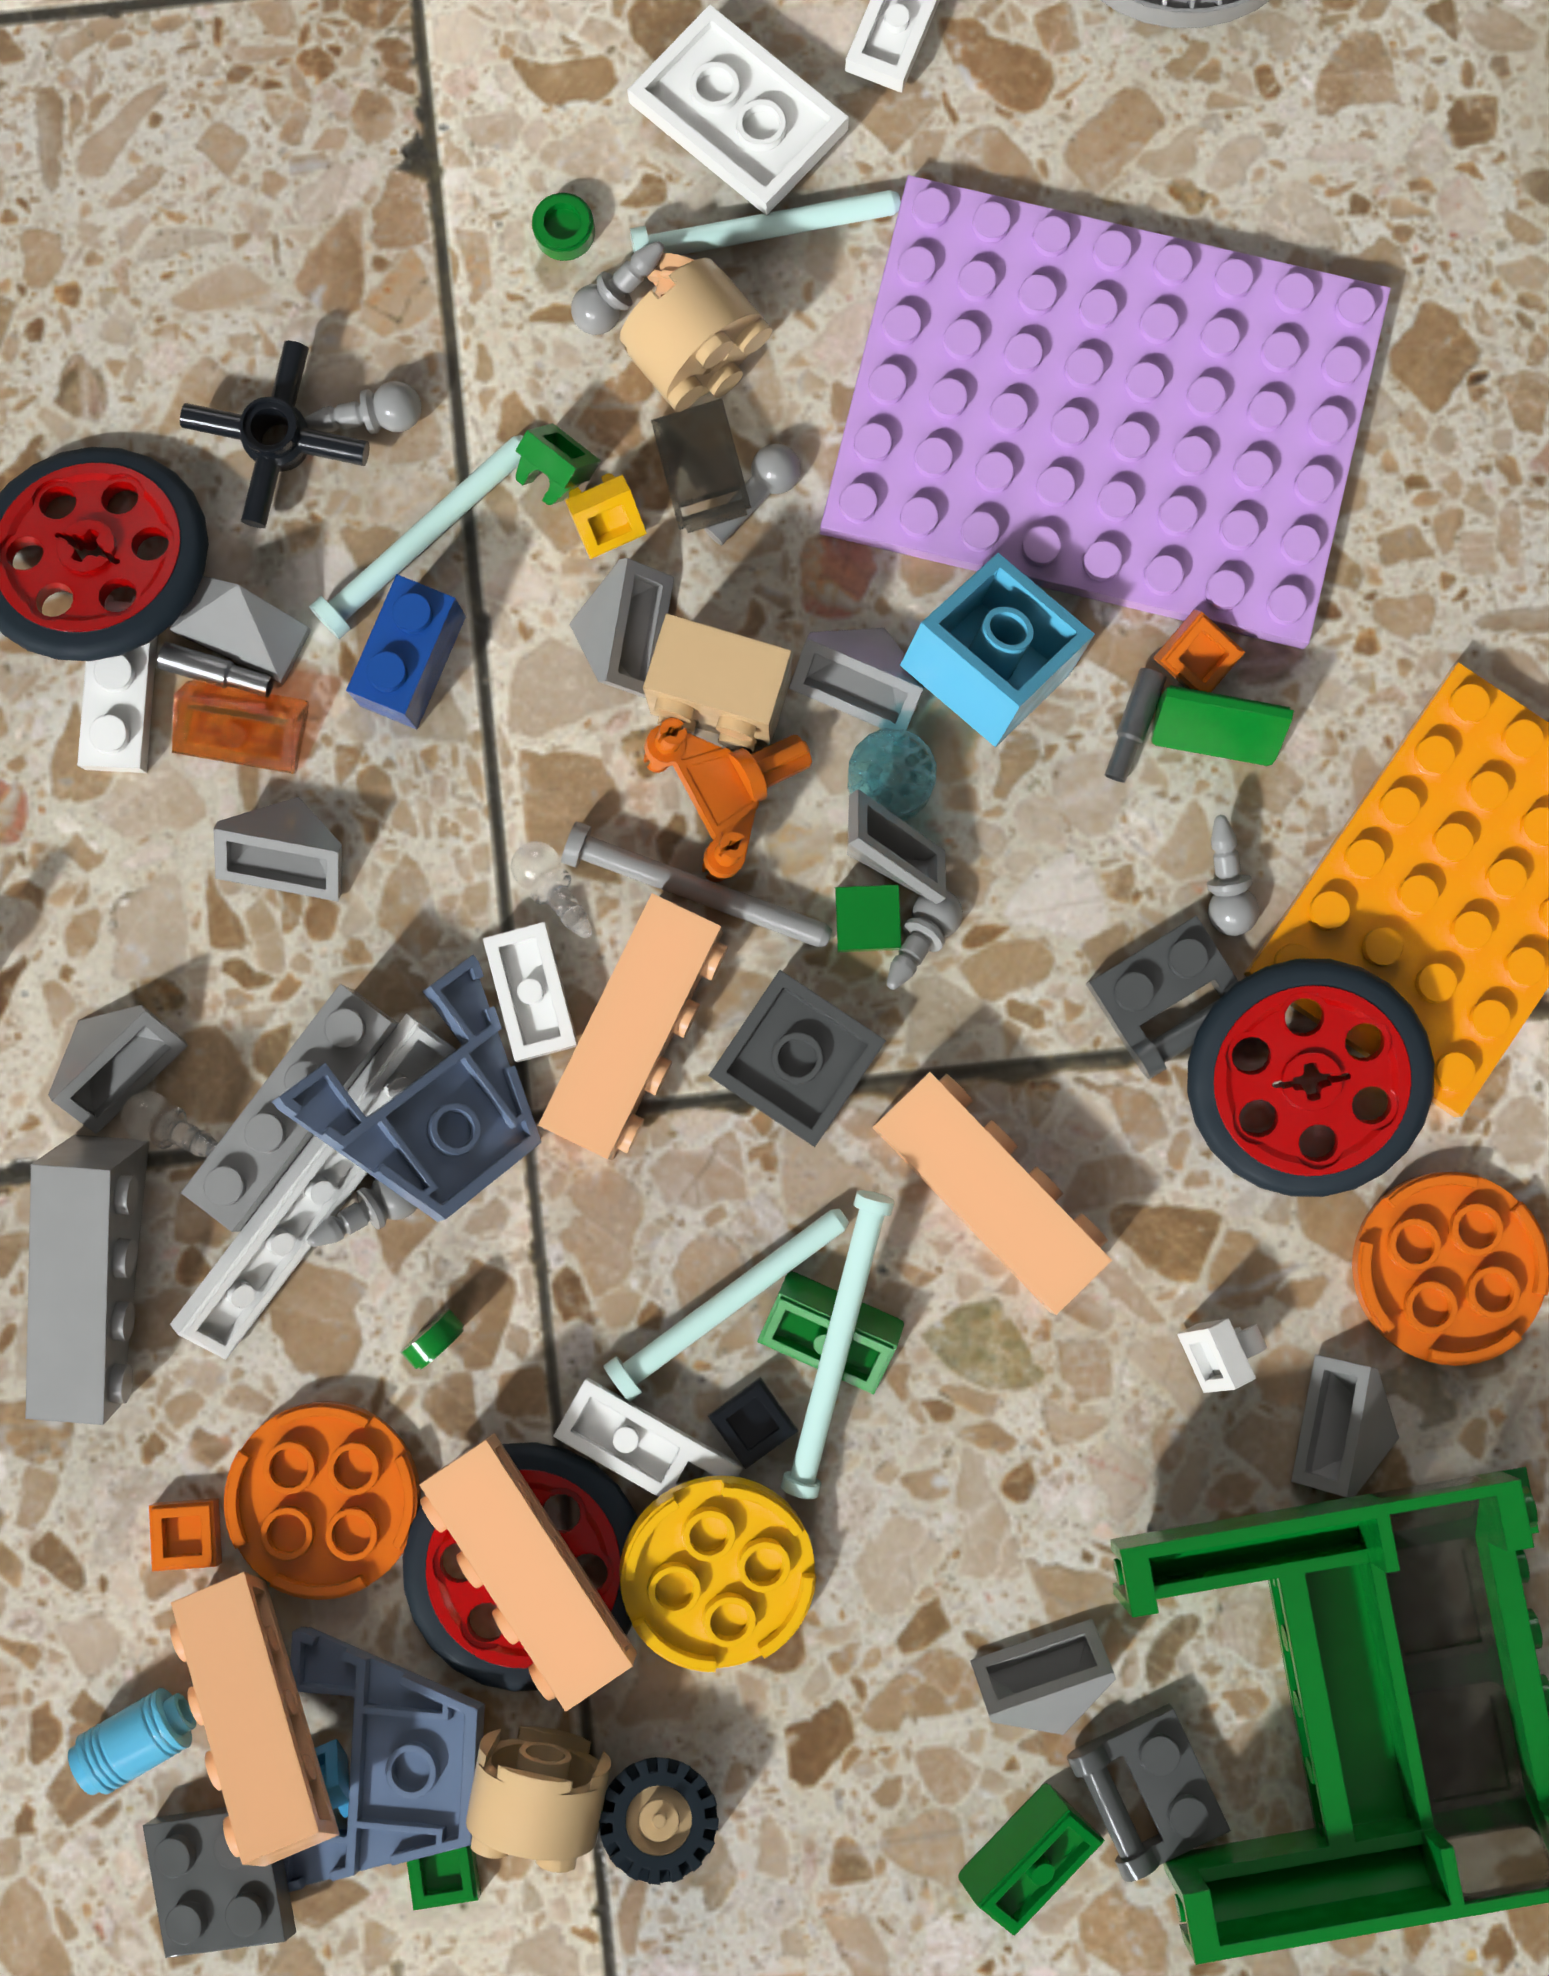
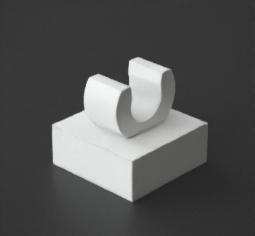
[1177,1318,1267,1393]

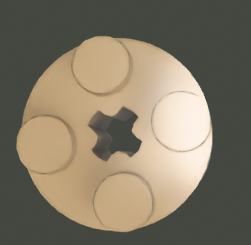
[620,258,772,412]
[466,1726,611,1873]

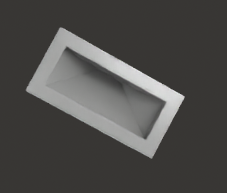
[570,558,674,698]
[170,576,311,685]
[789,628,924,738]
[847,789,946,904]
[214,797,342,902]
[48,1005,188,1134]
[1291,1354,1399,1497]
[970,1619,1116,1735]

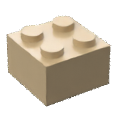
[643,613,792,753]

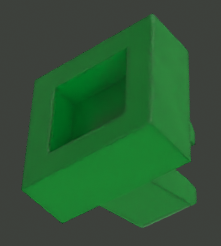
[515,423,601,505]

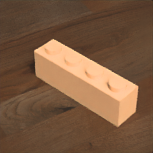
[538,893,728,1160]
[872,1072,1112,1315]
[419,1433,637,1712]
[170,1572,340,1867]

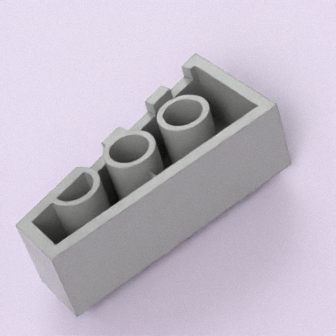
[25,1135,149,1425]

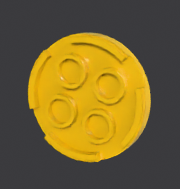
[619,1475,816,1672]

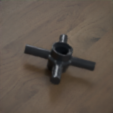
[180,340,370,528]

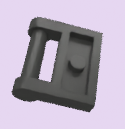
[1086,915,1239,1080]
[1067,1703,1231,1882]

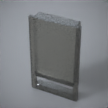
[651,398,752,533]

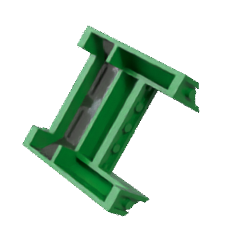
[1110,1467,1549,1965]

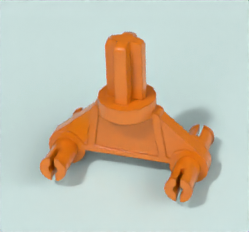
[644,718,812,882]

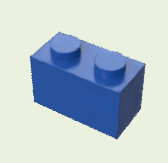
[346,574,466,729]

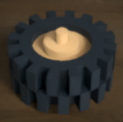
[599,1757,719,1885]

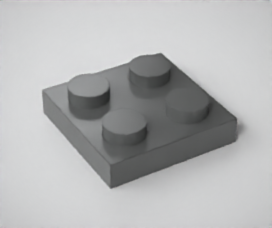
[708,970,886,1148]
[143,1807,296,1958]

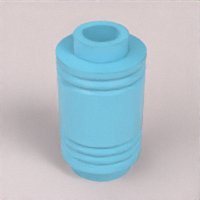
[68,1688,196,1795]

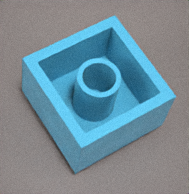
[900,553,1095,747]

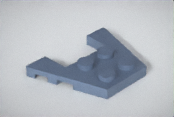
[272,955,542,1222]
[284,1627,485,1892]

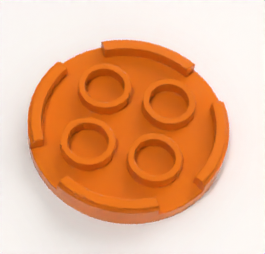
[1352,1172,1549,1366]
[224,1401,421,1600]

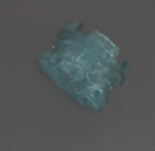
[847,728,937,821]

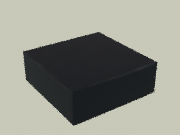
[708,1377,798,1469]

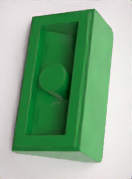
[1151,685,1294,766]
[757,1271,904,1395]
[958,1783,1105,1936]

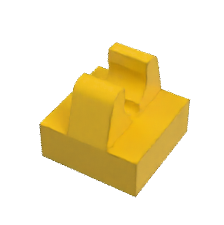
[565,473,647,559]

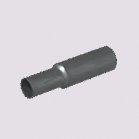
[157,642,274,697]
[1104,668,1167,783]

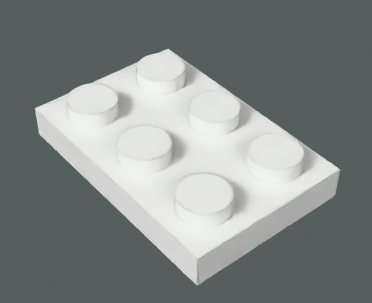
[627,5,849,216]

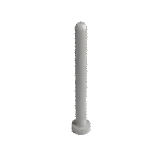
[561,821,832,947]

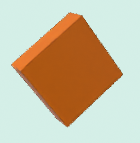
[1153,609,1245,693]
[149,1498,222,1571]

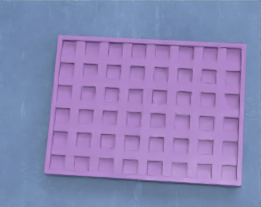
[820,175,1391,649]

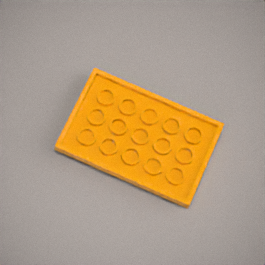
[1244,662,1549,1117]

